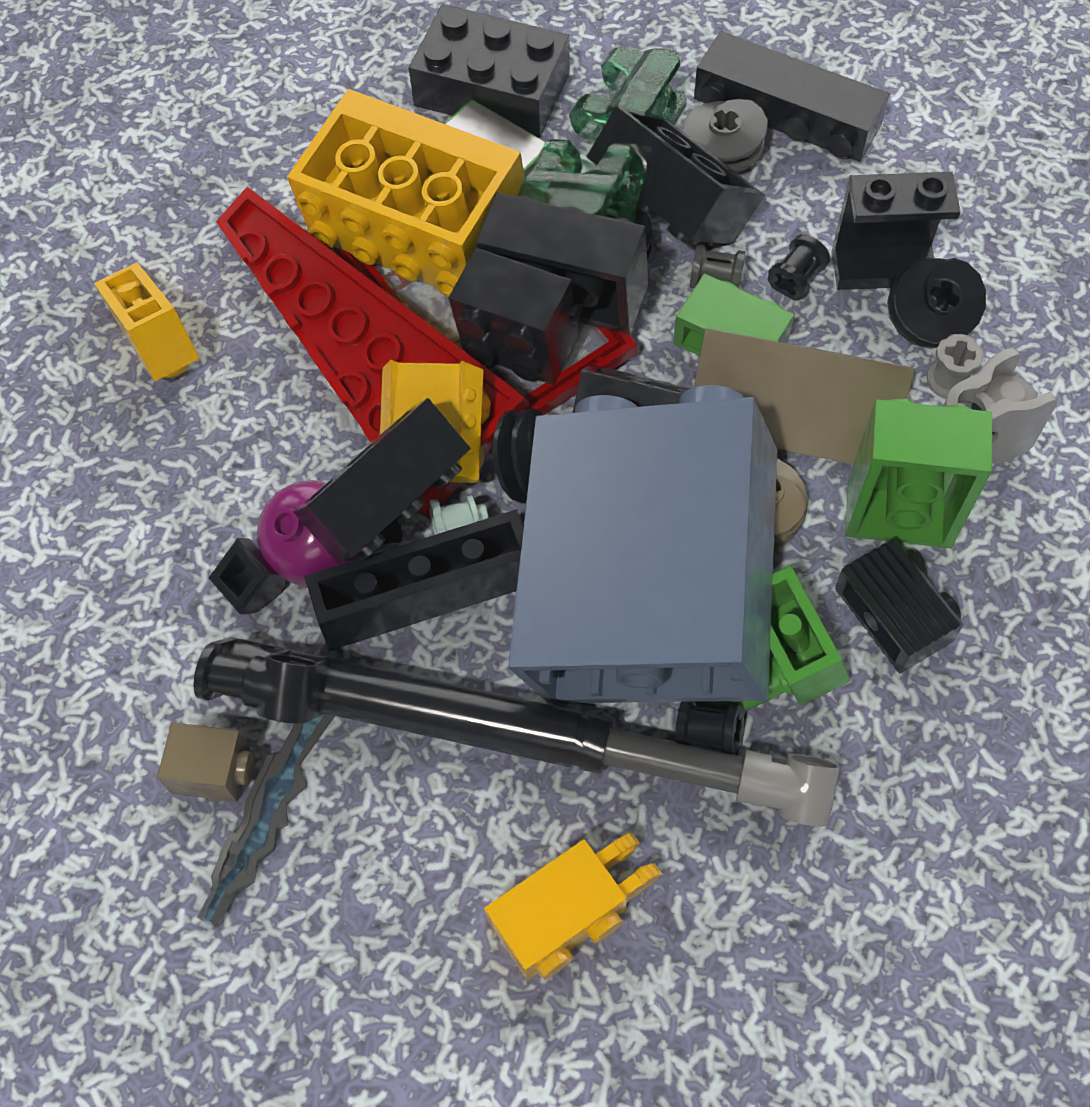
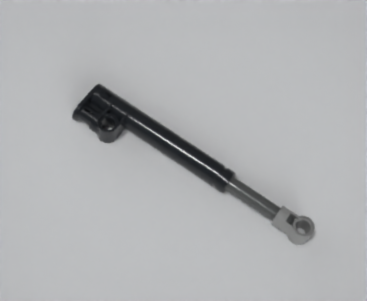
[193,637,840,827]

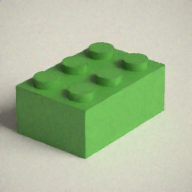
[845,399,992,549]

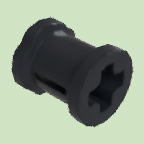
[767,234,830,300]
[675,701,744,755]

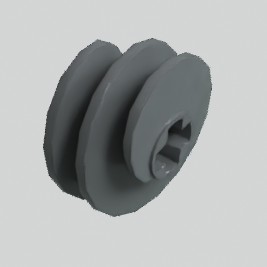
[683,99,768,173]

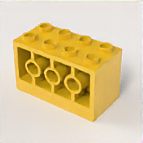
[287,89,528,297]

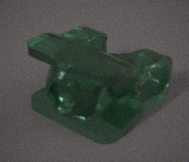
[569,47,687,142]
[517,139,647,223]

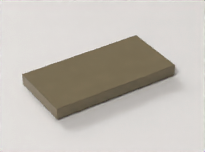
[694,327,915,464]

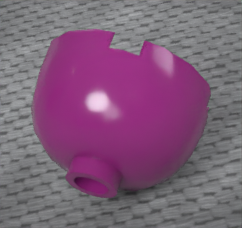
[257,480,357,588]

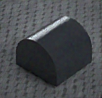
[209,538,286,615]

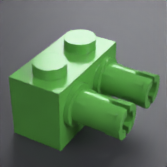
[733,565,851,714]

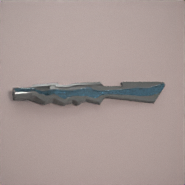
[197,642,345,927]

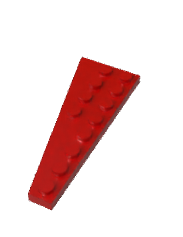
[216,186,529,519]

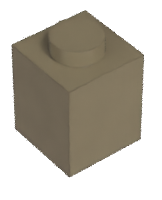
[157,722,255,802]

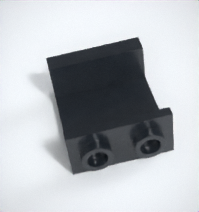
[831,171,961,290]

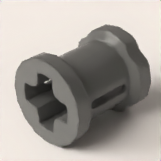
[690,244,746,288]

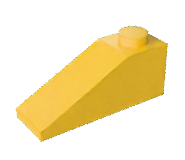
[94,262,200,382]

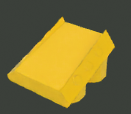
[380,360,491,483]

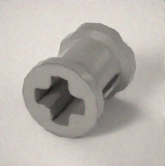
[927,334,984,399]

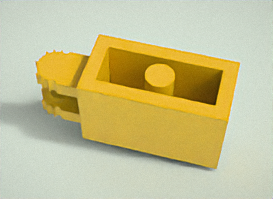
[484,832,662,981]

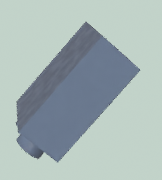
[508,385,777,703]

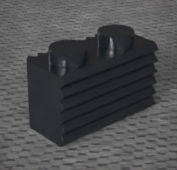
[835,538,964,674]

